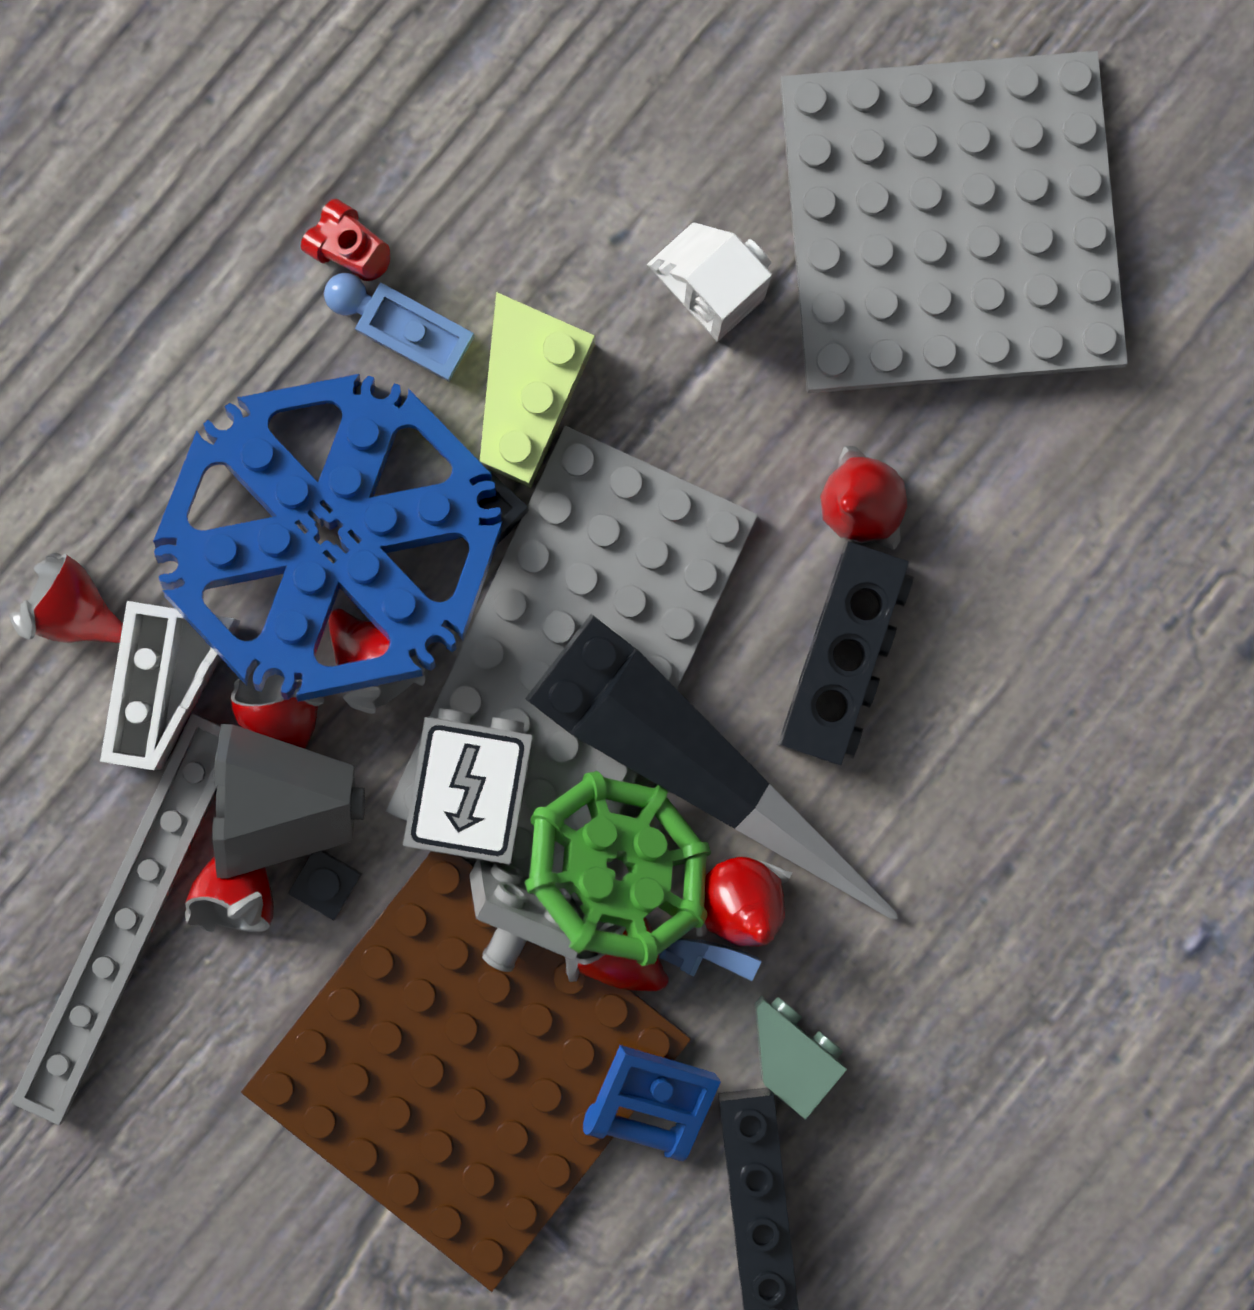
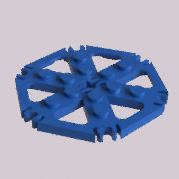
[153,374,503,702]

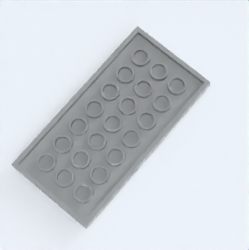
[386,426,758,901]

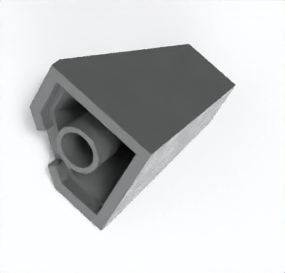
[213,724,365,878]

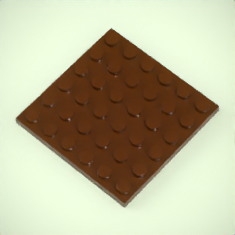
[241,851,691,1292]

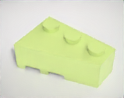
[480,292,595,488]

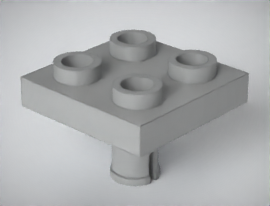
[469,859,578,972]

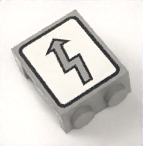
[403,708,534,864]

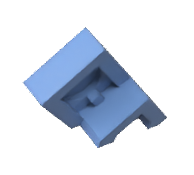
[659,938,761,981]

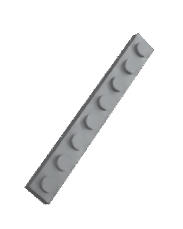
[10,713,221,1126]

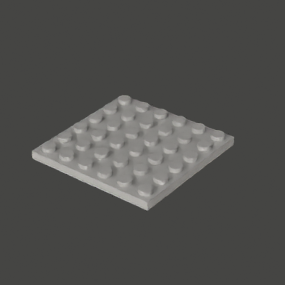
[780,51,1128,393]

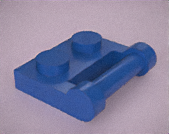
[583,1045,721,1161]

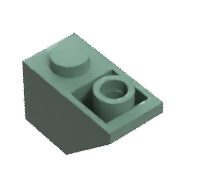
[755,995,847,1120]

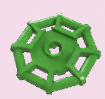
[525,771,711,966]

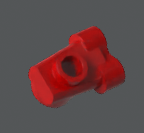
[301,199,390,281]

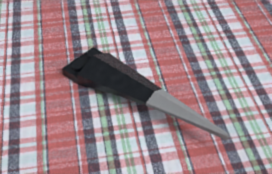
[525,614,898,919]

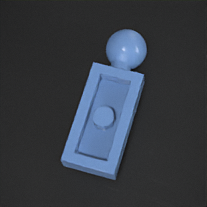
[324,273,475,382]

